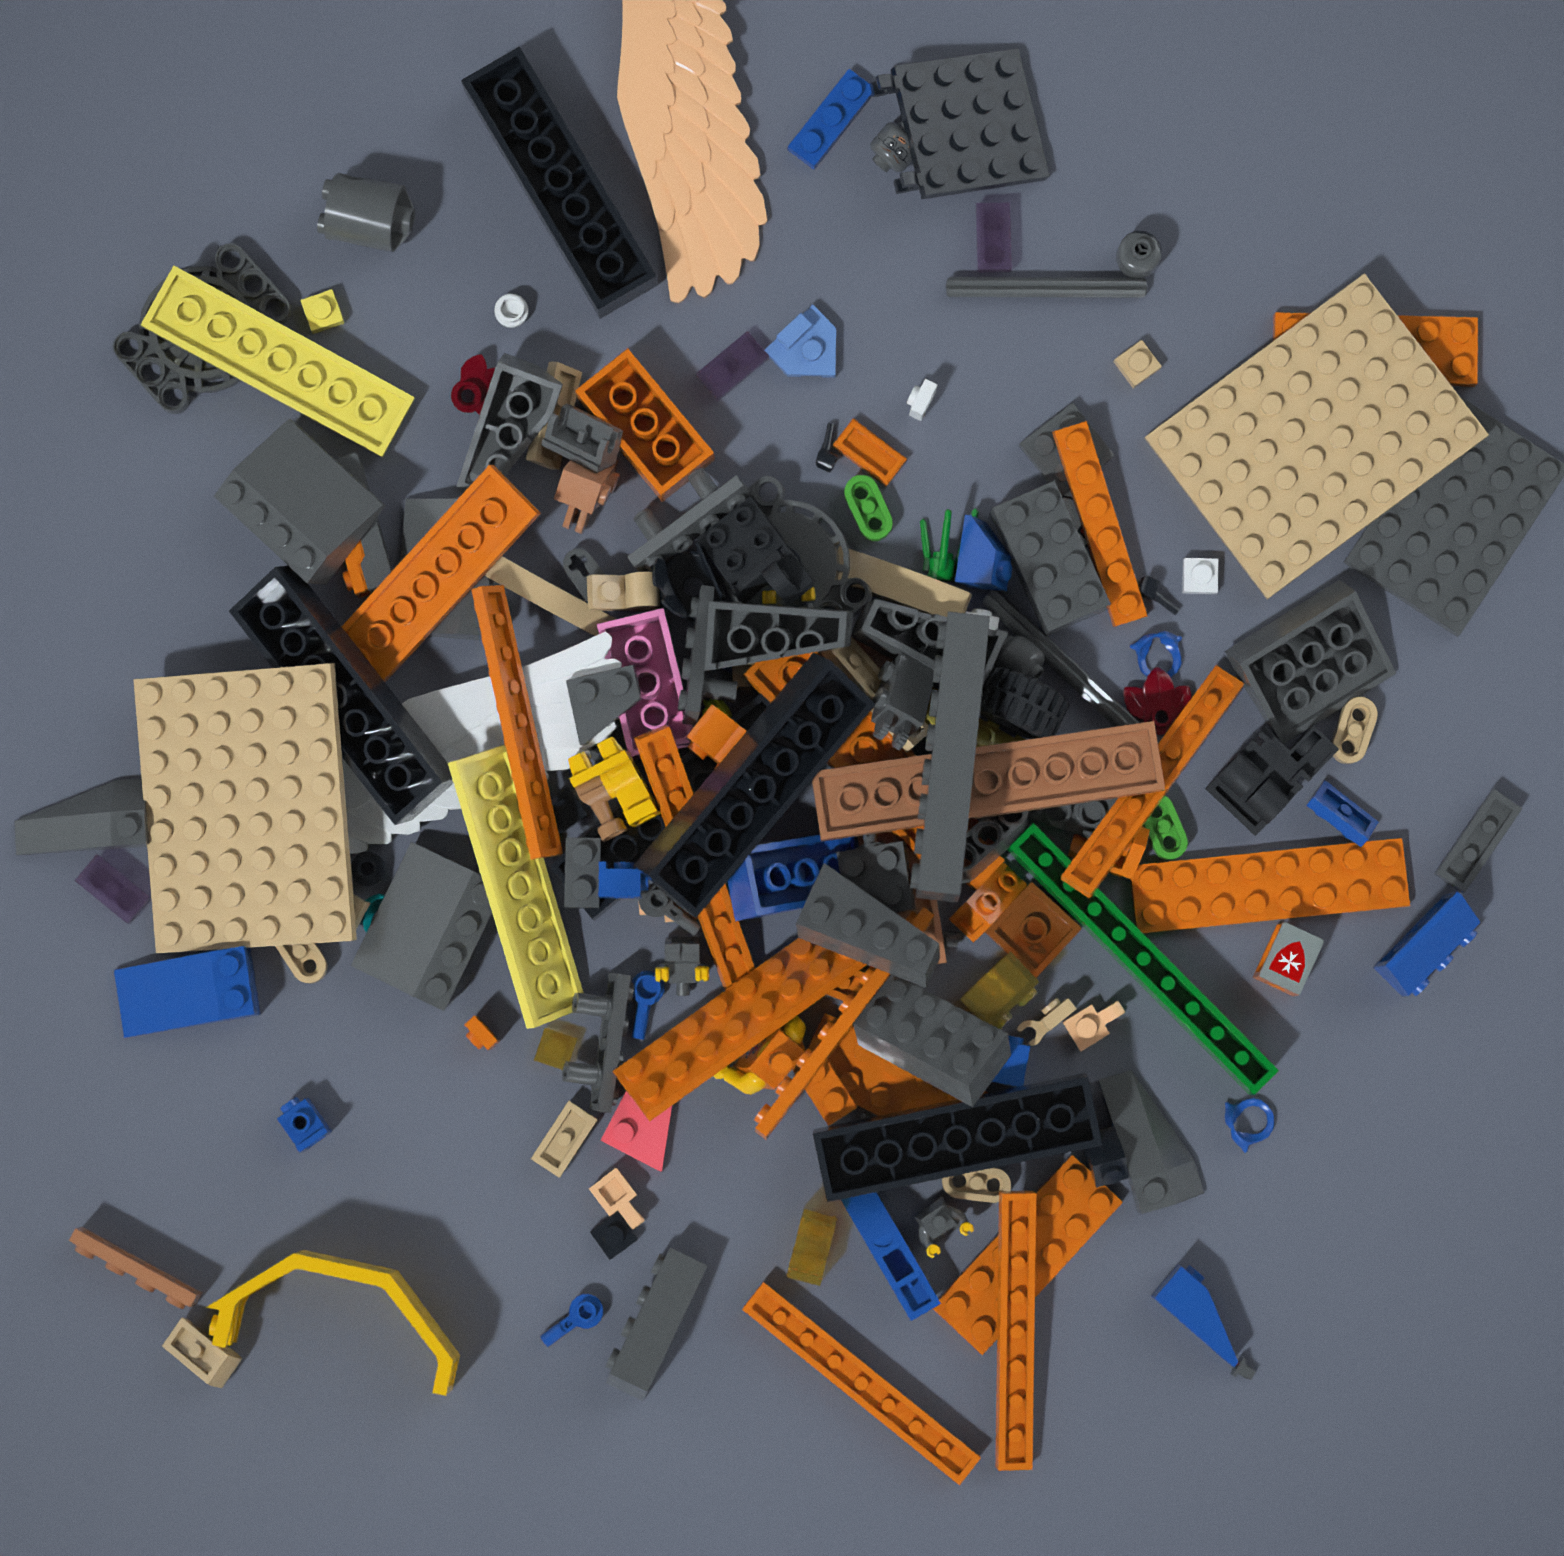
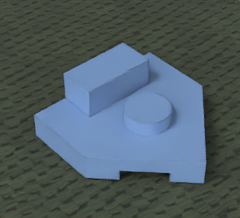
[764,305,836,378]

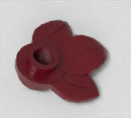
[451,354,495,415]
[1123,667,1192,736]

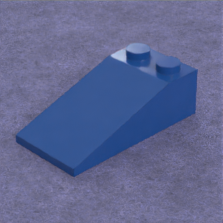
[727,835,859,921]
[114,946,261,1038]

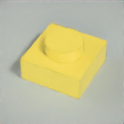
[301,289,345,334]

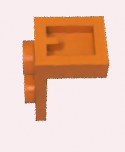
[1068,827,1150,879]
[949,863,1027,943]

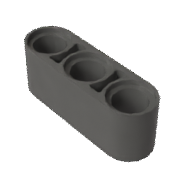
[962,811,1028,883]

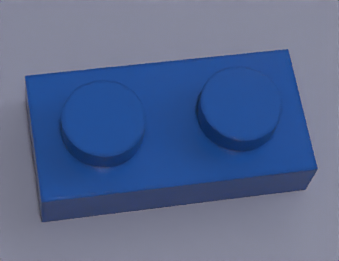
[1306,780,1379,847]

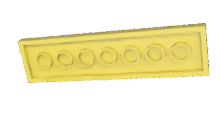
[141,265,415,458]
[448,744,584,1029]

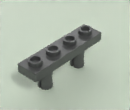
[627,468,754,572]
[678,585,738,725]
[562,973,634,1113]

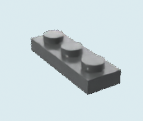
[1434,789,1522,893]

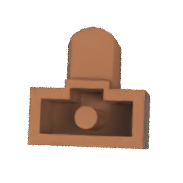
[554,460,620,534]

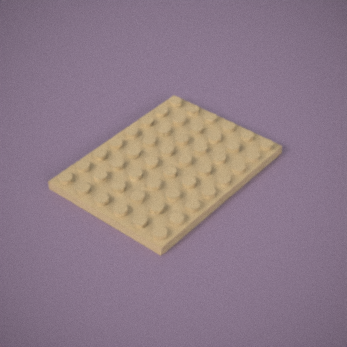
[1145,273,1489,600]
[133,663,357,953]

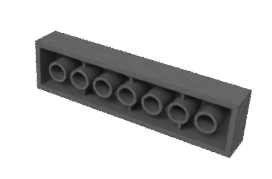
[910,612,990,902]

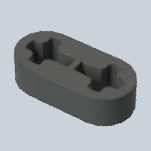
[563,548,605,603]

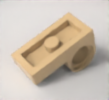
[587,572,661,612]
[162,1317,242,1388]

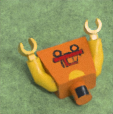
[713,1015,806,1095]

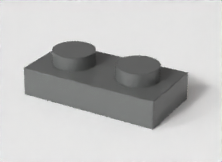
[564,837,601,908]

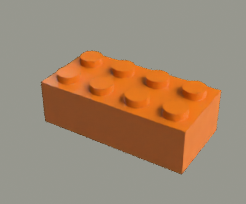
[575,348,715,502]

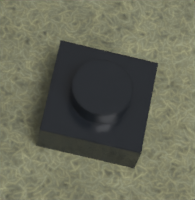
[551,787,588,835]
[590,1211,638,1260]

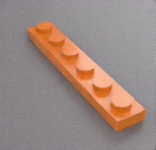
[1052,421,1147,627]

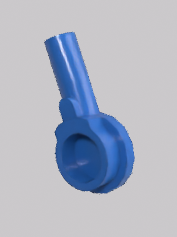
[631,971,664,1040]
[540,1294,604,1347]

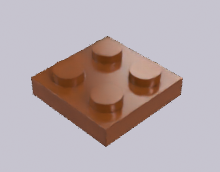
[984,882,1082,979]

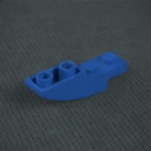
[840,1192,941,1321]

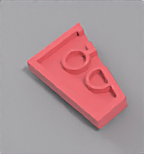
[600,1091,672,1172]

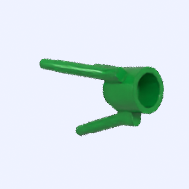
[920,509,979,582]

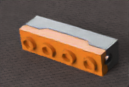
[336,452,393,598]

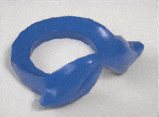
[1130,631,1182,678]
[1225,1098,1274,1153]

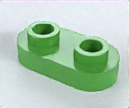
[844,475,893,541]
[1143,796,1188,860]

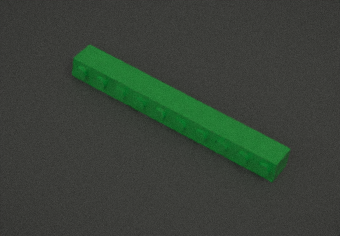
[1007,823,1279,1095]

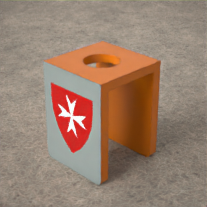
[1252,922,1324,996]

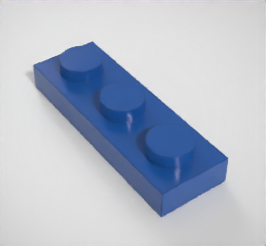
[788,69,872,170]

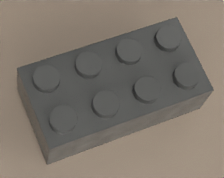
[990,480,1111,636]
[853,974,1011,1107]

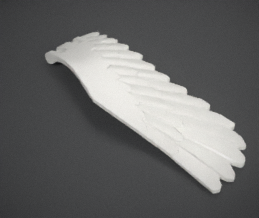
[342,632,622,854]

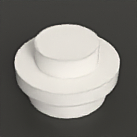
[494,294,528,328]

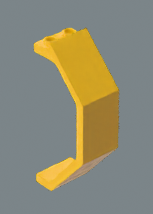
[207,1250,460,1396]

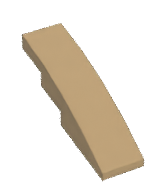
[838,546,972,617]

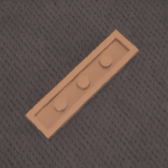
[68,1227,202,1309]

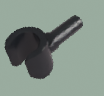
[815,423,838,473]
[1138,576,1180,615]

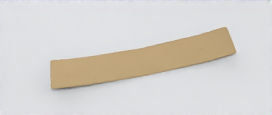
[485,556,616,636]

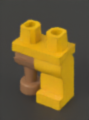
[568,737,661,841]

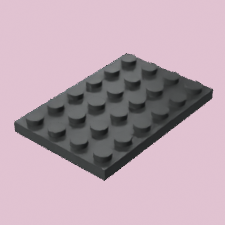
[1343,396,1564,637]

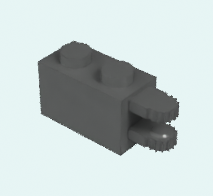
[871,652,934,750]

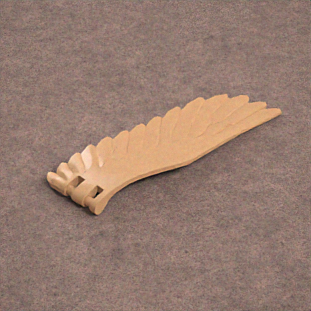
[617,0,768,304]

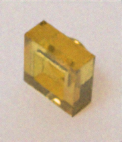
[534,1028,578,1070]

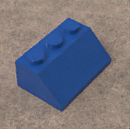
[1373,891,1481,997]

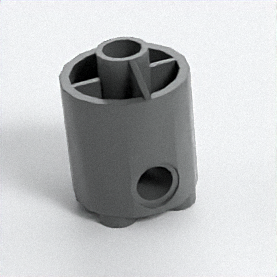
[317,172,415,252]

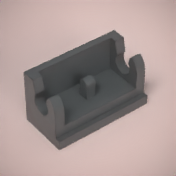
[541,403,623,473]

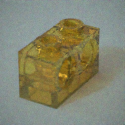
[786,1208,837,1286]

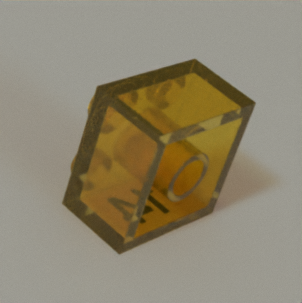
[957,951,1039,1029]

